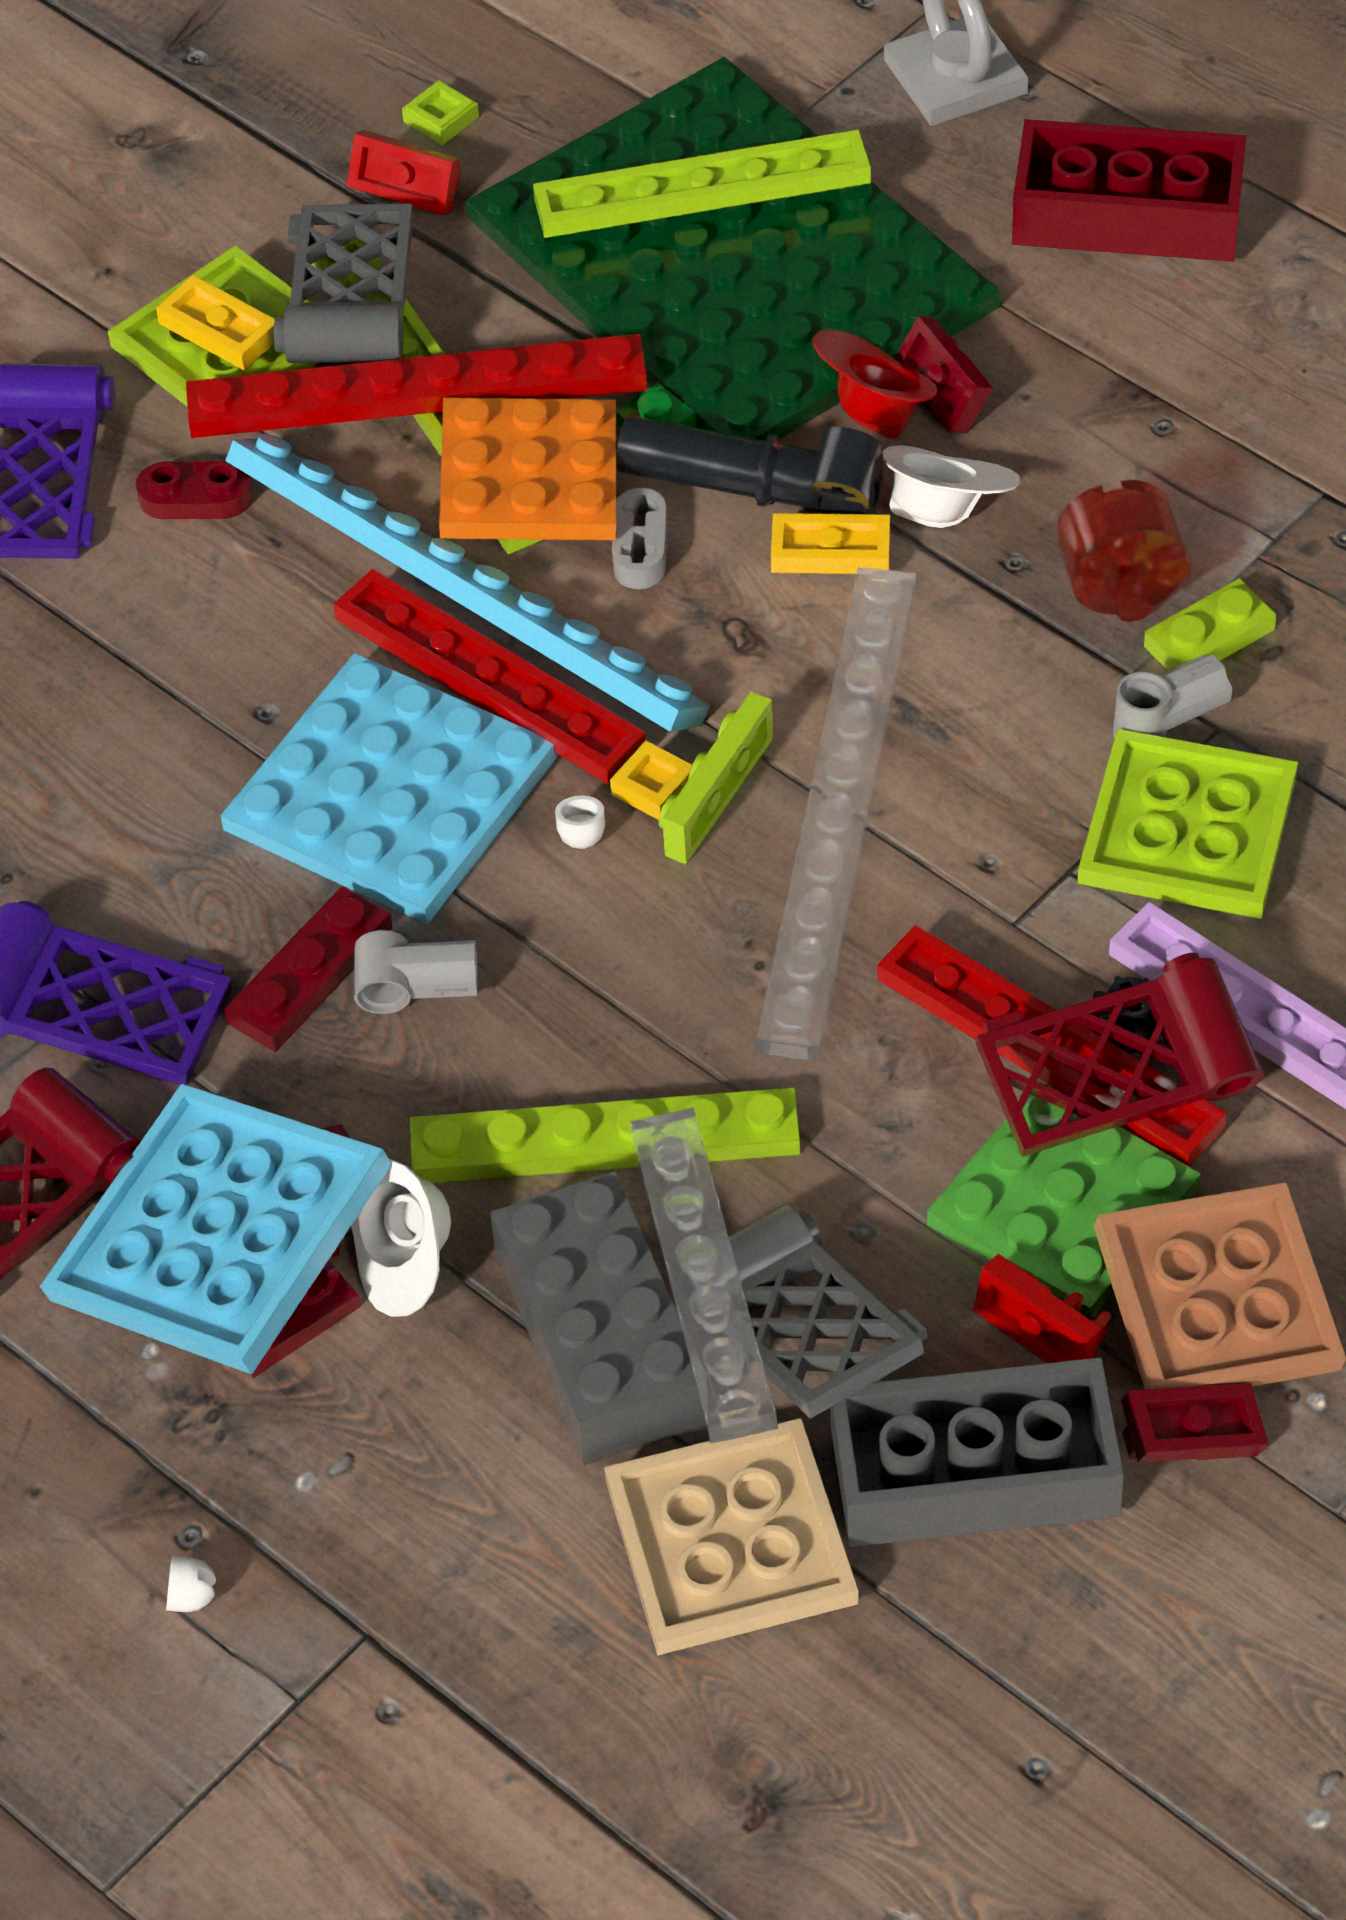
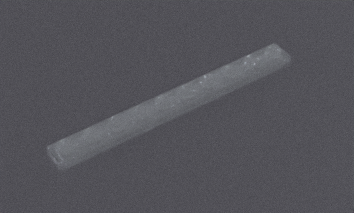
[756,567,916,1062]

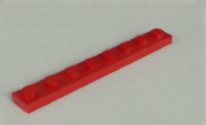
[186,334,647,438]

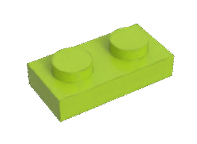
[1144,578,1276,671]

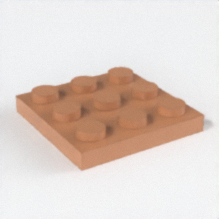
[1094,1182,1346,1389]

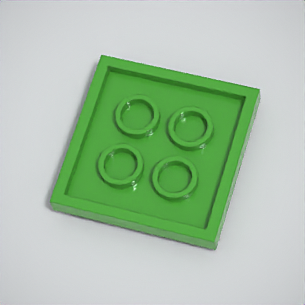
[927,1080,1201,1320]

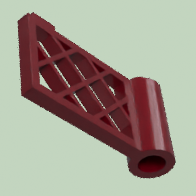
[975,952,1264,1157]
[0,1067,140,1280]

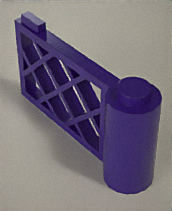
[0,363,115,559]
[0,901,232,1085]

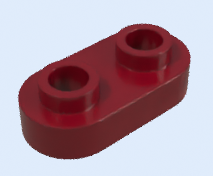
[136,461,253,519]

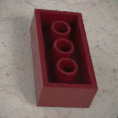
[1012,119,1247,262]

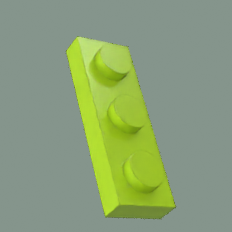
[659,691,773,865]

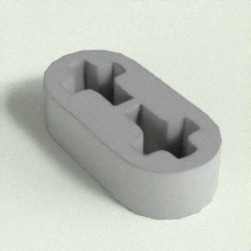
[612,487,667,590]

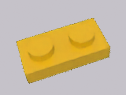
[156,275,275,371]
[771,513,890,574]

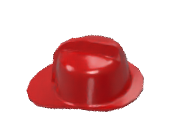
[813,329,938,438]

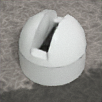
[555,795,605,849]
[166,1555,216,1612]

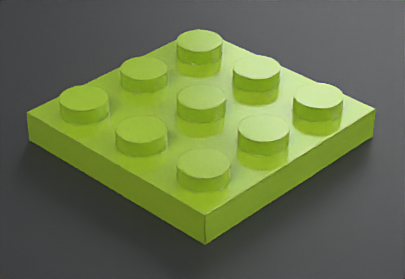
[108,245,319,406]
[1077,729,1298,919]

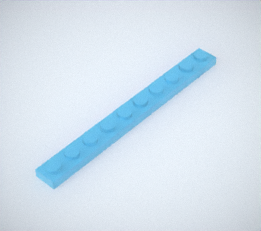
[226,434,710,732]

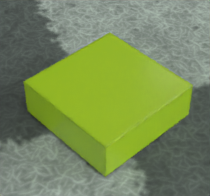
[402,80,479,146]

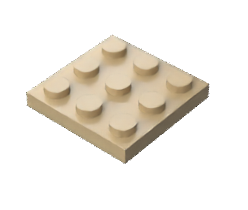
[604,1418,858,1656]

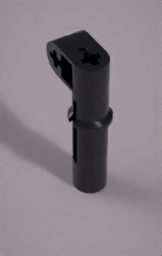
[616,415,883,515]

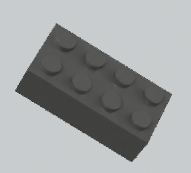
[490,1171,710,1465]
[830,1357,1124,1548]

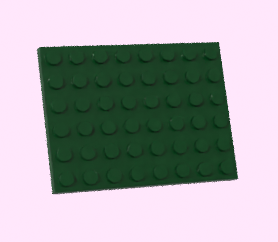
[465,56,1001,441]

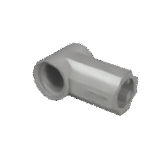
[1113,654,1232,739]
[354,930,478,1014]

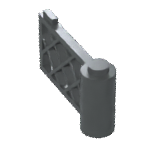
[274,204,413,363]
[671,1205,928,1419]

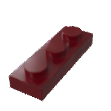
[224,886,392,1052]

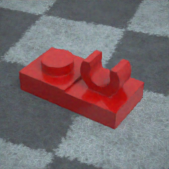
[346,130,462,215]
[973,1253,1111,1363]

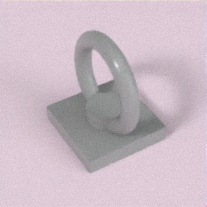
[884,0,1028,126]

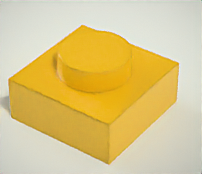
[610,741,692,820]

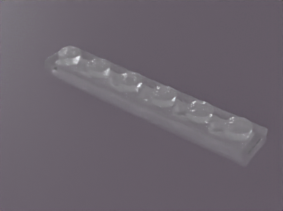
[630,1108,778,1444]

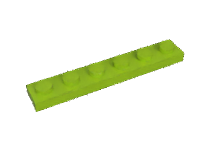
[533,130,871,238]
[410,1088,800,1183]

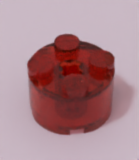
[1057,480,1191,622]

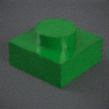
[616,382,696,430]

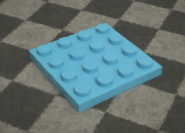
[220,653,557,925]
[40,1084,392,1375]

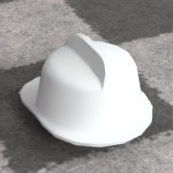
[882,445,1021,528]
[351,1159,452,1317]

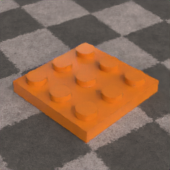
[439,398,616,540]

